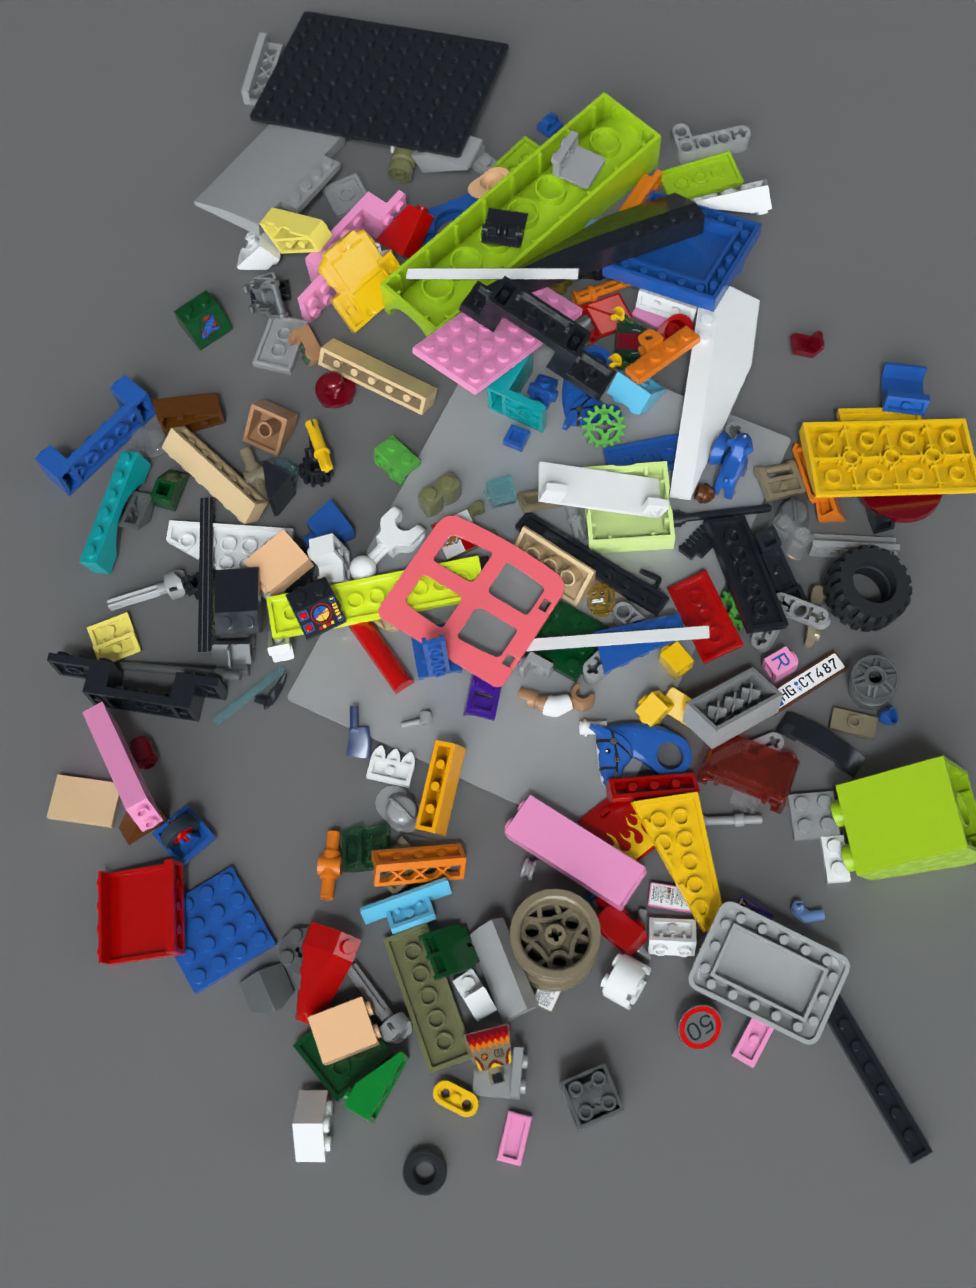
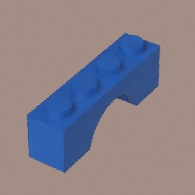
[421,192,479,247]

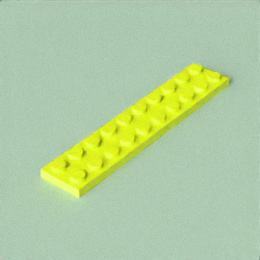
[266,556,481,640]

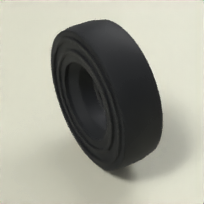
[403,1149,447,1196]

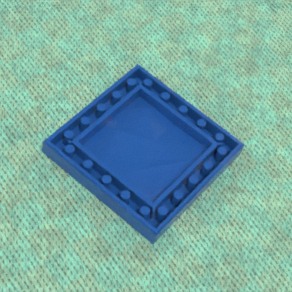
[602,191,762,312]

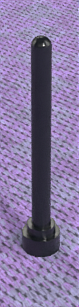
[672,504,772,528]

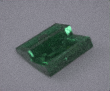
[342,823,390,873]

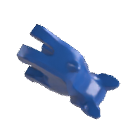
[714,433,754,500]

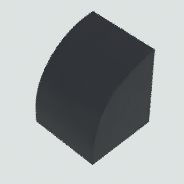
[867,508,896,534]

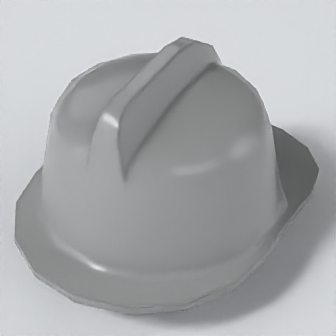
[375,785,420,833]

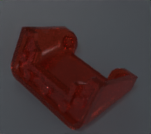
[696,735,800,814]

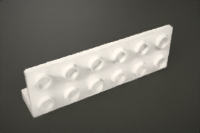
[538,462,669,519]

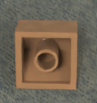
[242,399,298,457]

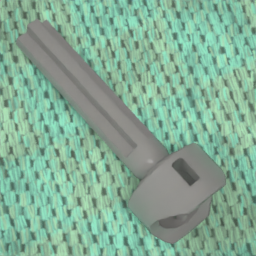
[107,569,188,611]
[347,963,412,1044]

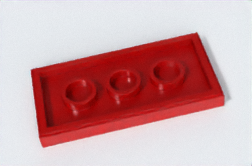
[667,570,744,665]

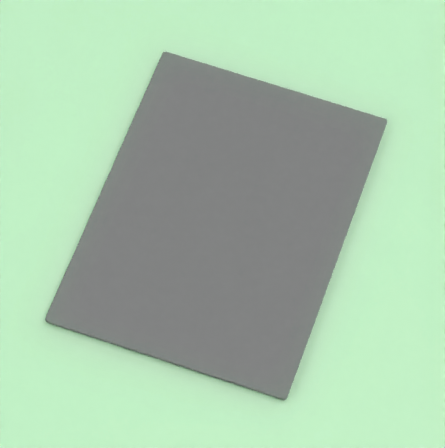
[288,344,791,825]

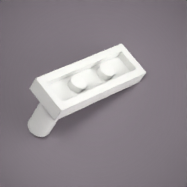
[635,288,698,323]

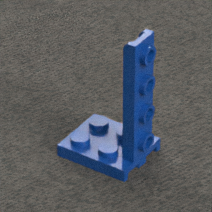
[411,623,462,681]

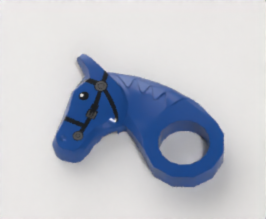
[562,345,622,430]
[589,722,692,787]

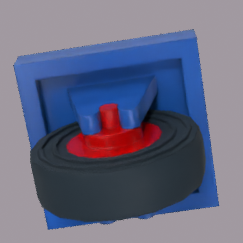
[152,804,217,867]

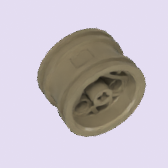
[510,889,601,992]

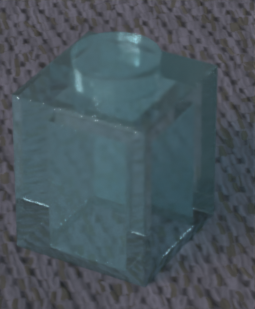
[483,476,516,509]

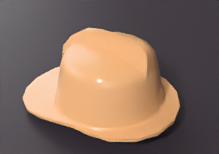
[468,167,510,198]

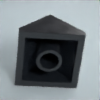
[262,460,296,516]

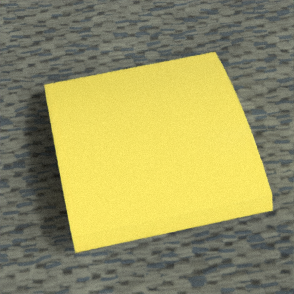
[87,612,141,662]

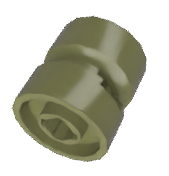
[387,147,416,184]

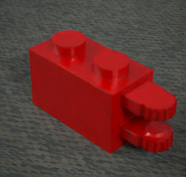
[592,896,648,957]

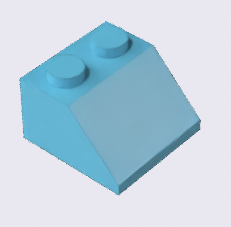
[606,370,667,415]

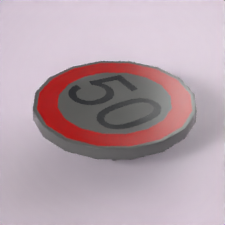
[677,1004,723,1050]

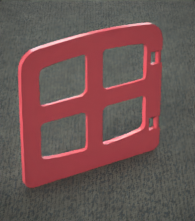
[378,516,564,687]

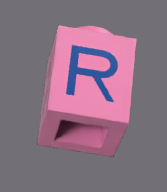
[761,646,799,684]

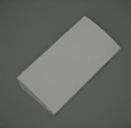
[470,918,538,1024]

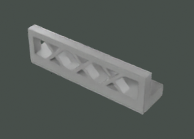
[241,32,284,105]
[809,533,900,558]

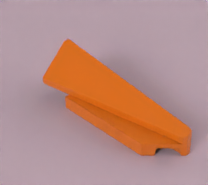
[792,440,846,523]

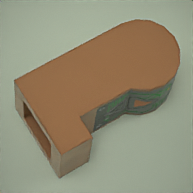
[288,324,321,367]

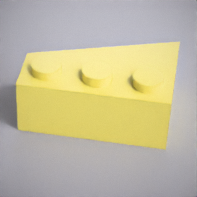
[259,207,333,254]

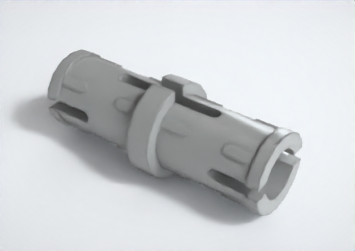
[564,505,587,542]

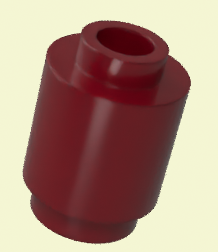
[130,735,158,770]

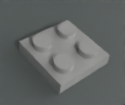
[787,791,840,841]

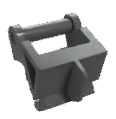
[242,272,289,319]
[211,633,256,676]

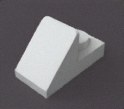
[267,631,294,662]
[453,969,497,1023]

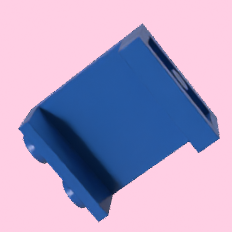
[881,362,930,416]

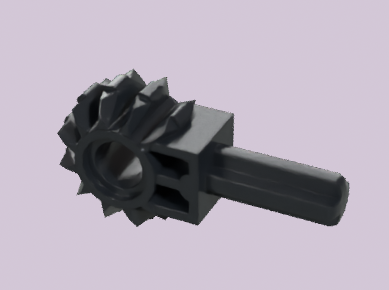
[299,424,334,488]

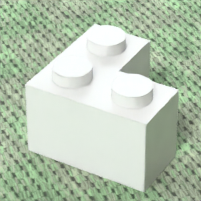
[307,533,352,585]
[292,1090,333,1162]

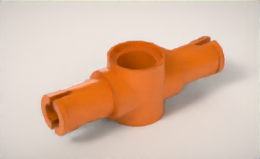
[317,831,343,901]

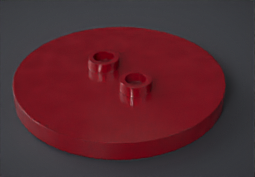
[859,494,943,523]

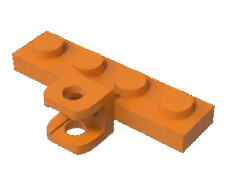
[625,326,700,385]

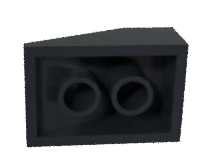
[214,567,263,635]

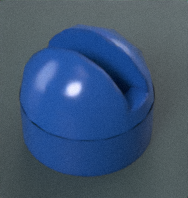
[878,707,898,726]

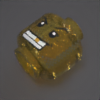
[587,583,616,617]

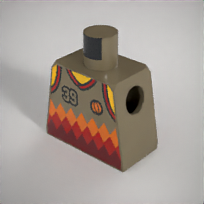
[462,1024,512,1085]

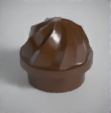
[693,483,715,504]

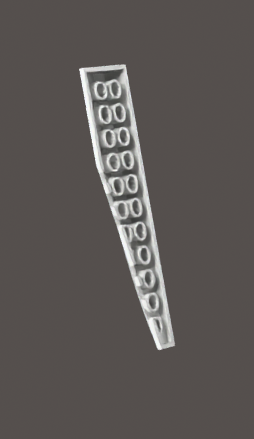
[669,286,760,500]

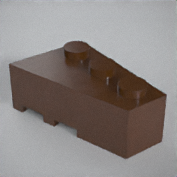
[152,393,226,437]

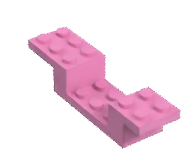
[297,190,407,324]

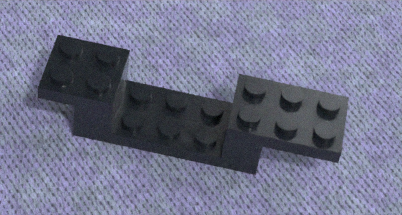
[458,276,616,401]
[47,651,228,722]

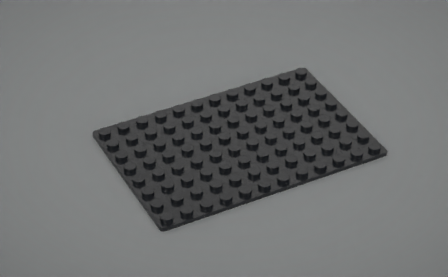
[250,11,509,158]

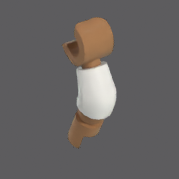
[517,684,595,717]

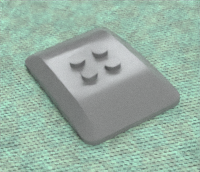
[688,901,850,1045]

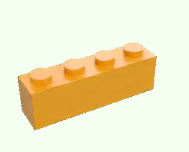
[415,740,466,836]

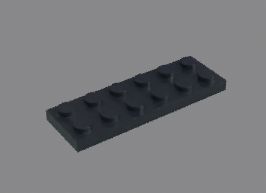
[704,516,789,634]

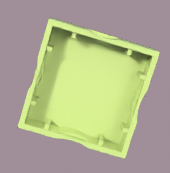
[582,461,675,554]

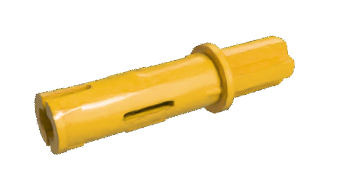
[305,419,333,473]

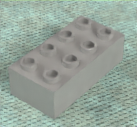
[682,667,783,749]

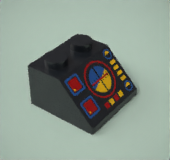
[285,576,346,641]

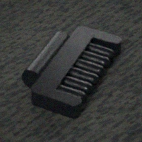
[678,520,713,560]

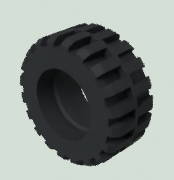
[823,545,913,632]

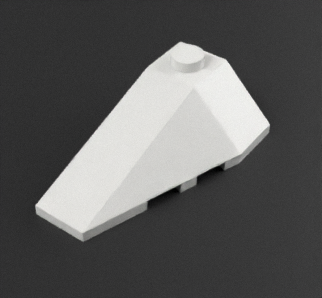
[690,179,772,215]

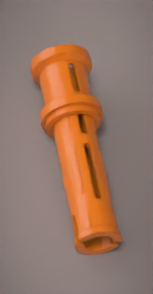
[570,280,631,305]

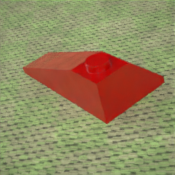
[296,922,361,1025]

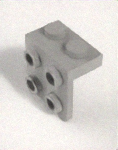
[551,130,605,189]
[473,1047,528,1100]

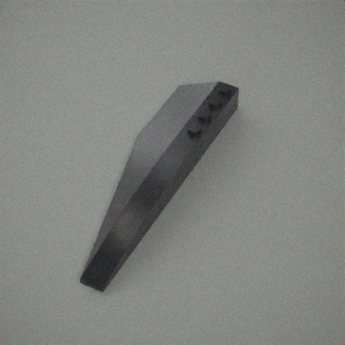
[487,193,705,292]

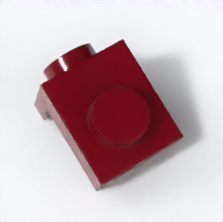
[790,331,824,359]

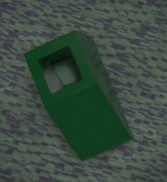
[150,469,189,512]

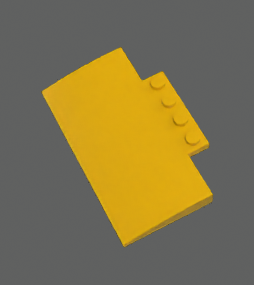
[799,407,976,498]

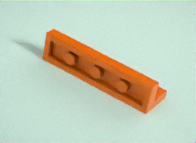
[618,169,663,212]
[371,843,467,887]

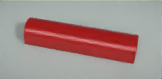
[349,621,414,694]
[606,772,700,803]

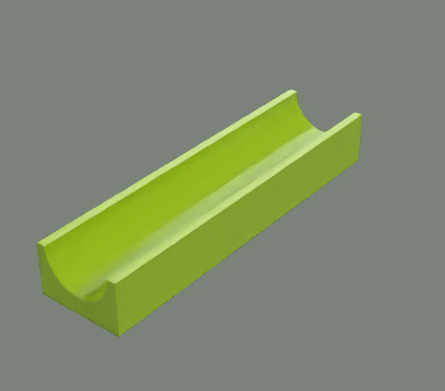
[380,92,661,337]

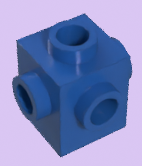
[527,374,558,409]

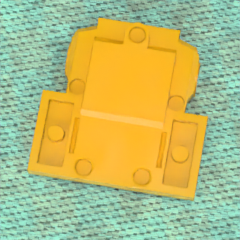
[318,230,400,333]

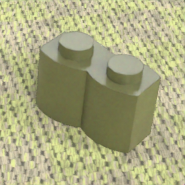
[418,473,462,517]

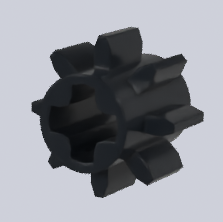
[183,572,199,600]

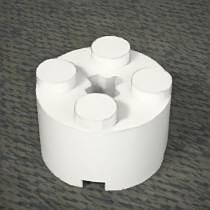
[601,953,651,1010]

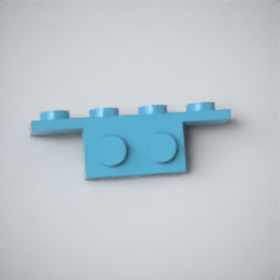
[360,877,452,935]

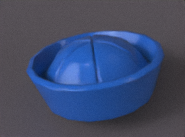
[709,430,732,465]

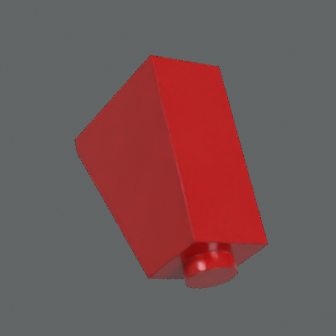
[376,204,434,258]

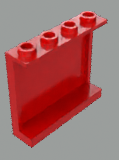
[96,859,185,966]

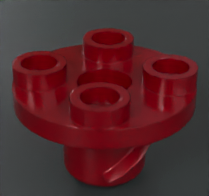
[315,371,356,408]

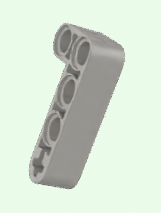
[671,123,751,165]
[582,602,647,685]

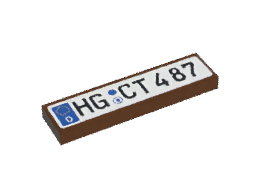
[774,651,848,715]

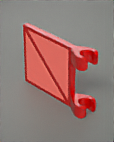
[576,293,637,345]

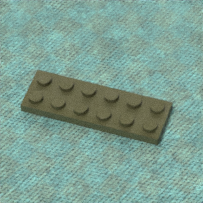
[383,923,470,1075]

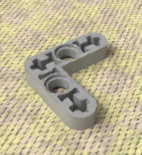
[751,592,831,652]

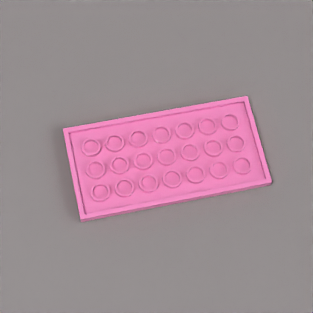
[413,287,583,395]

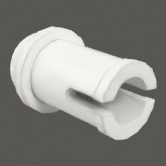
[579,719,607,737]

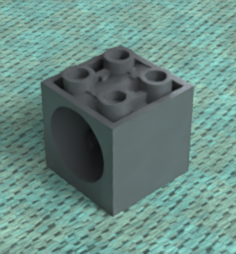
[559,1063,625,1132]

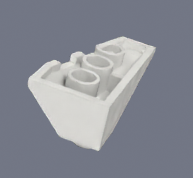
[237,231,281,270]

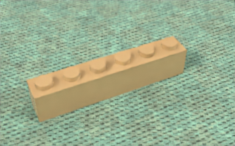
[318,338,438,415]
[162,426,268,524]

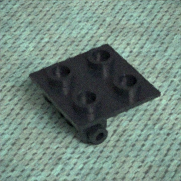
[481,208,528,248]

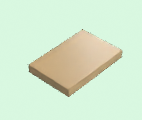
[47,774,120,828]

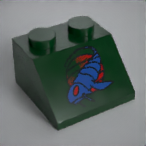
[174,290,233,351]

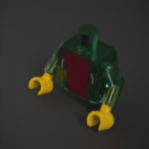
[608,306,649,370]

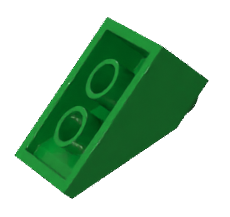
[343,1052,409,1124]

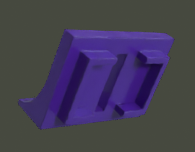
[463,674,502,721]

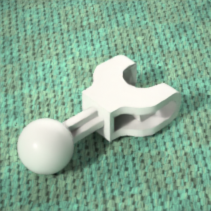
[349,506,427,580]

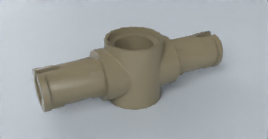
[239,447,270,507]

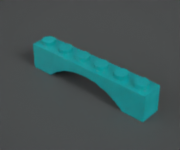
[79,451,151,574]

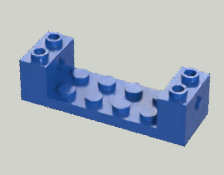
[35,375,156,497]

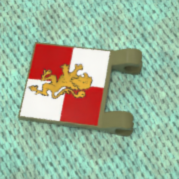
[430,501,498,562]

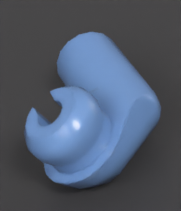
[790,900,825,923]

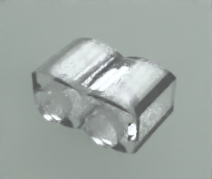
[769,513,815,561]

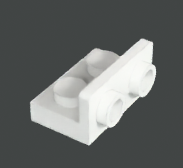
[648,917,697,957]

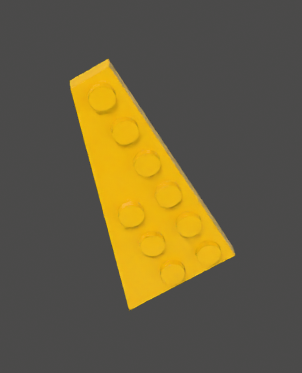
[631,792,722,933]

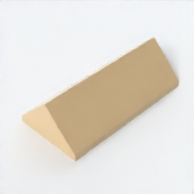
[512,526,596,607]

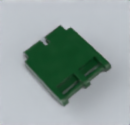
[418,924,479,981]

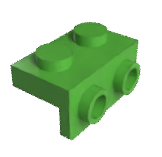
[374,435,421,485]

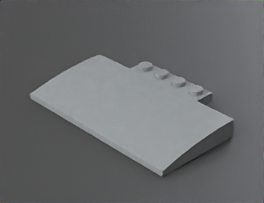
[194,124,345,236]

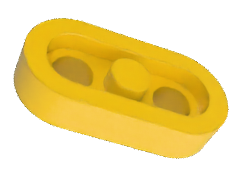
[433,1081,479,1117]

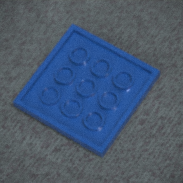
[174,866,277,995]

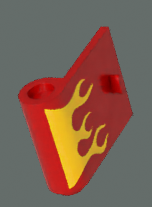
[577,798,655,862]

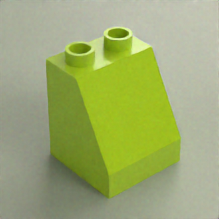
[831,756,976,880]

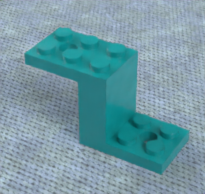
[487,352,546,433]

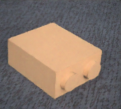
[244,529,314,596]
[308,997,382,1066]

